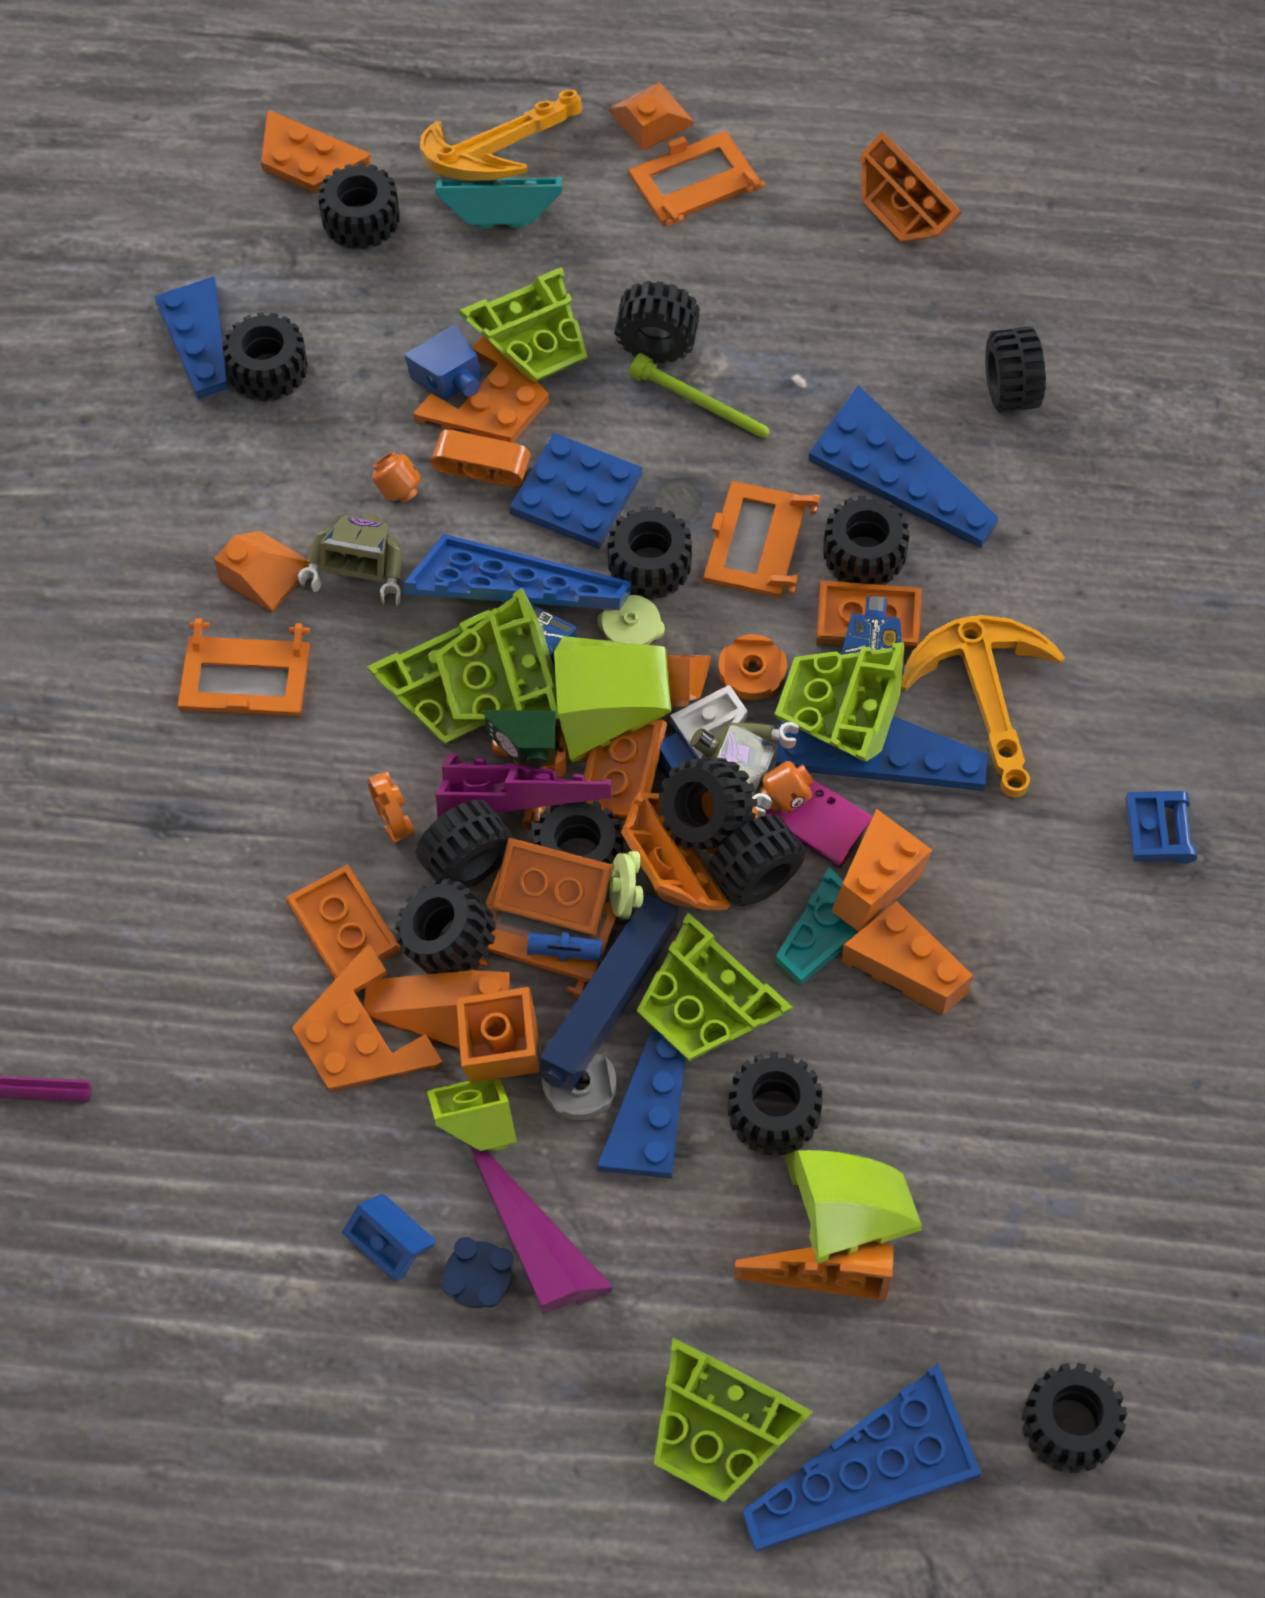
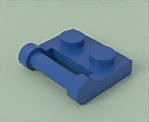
[1125,791,1197,863]

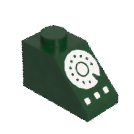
[485,710,557,768]

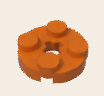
[718,634,787,700]
[367,771,415,844]

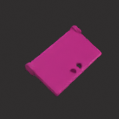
[758,779,873,868]

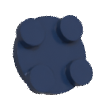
[442,1237,514,1308]

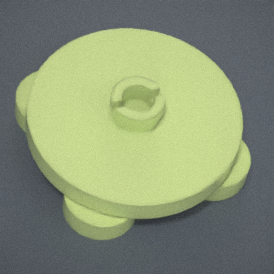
[597,595,665,645]
[609,851,643,920]

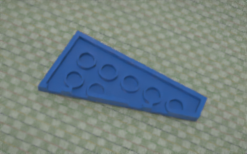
[808,385,998,548]
[403,534,632,610]
[775,673,988,791]
[742,1363,981,1553]

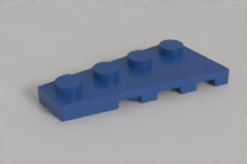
[154,276,228,399]
[597,1031,685,1179]

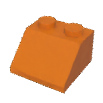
[456,987,542,1083]

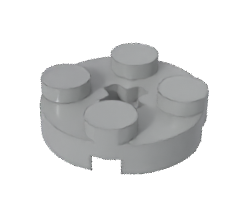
[542,1053,616,1120]

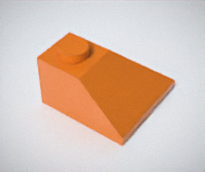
[609,82,694,151]
[214,531,310,613]

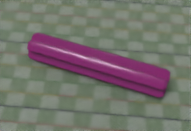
[0,1076,92,1102]

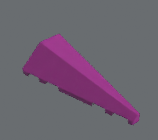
[435,754,612,819]
[471,1147,612,1315]

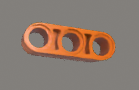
[430,430,531,487]

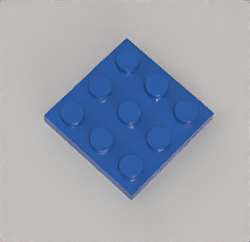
[510,433,642,550]

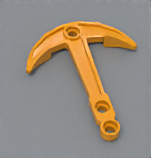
[420,90,582,181]
[901,615,1065,798]

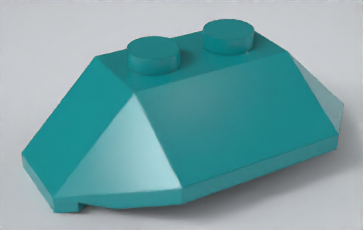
[435,177,562,229]

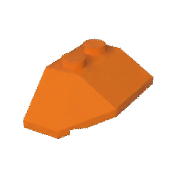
[860,131,962,243]
[621,792,731,910]

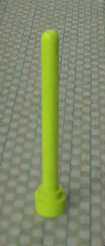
[628,353,770,438]

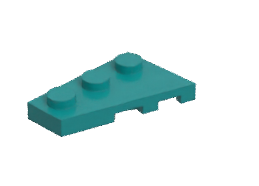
[776,868,879,986]

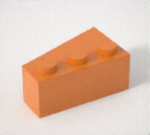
[832,809,932,932]
[841,901,973,1015]

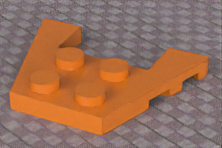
[413,336,549,443]
[292,944,443,1092]

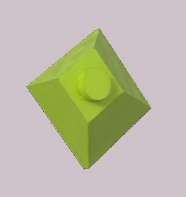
[427,1078,517,1151]

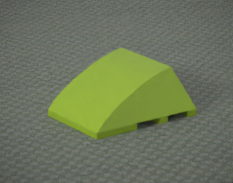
[458,267,588,382]
[435,588,559,720]
[366,609,490,745]
[554,636,671,763]
[775,642,904,762]
[637,912,793,1062]
[785,1150,922,1264]
[654,1338,813,1502]

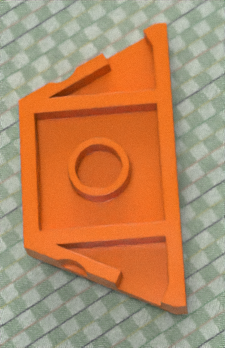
[261,110,371,193]

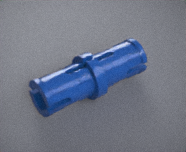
[527,932,603,963]

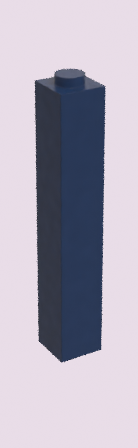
[539,893,679,1092]

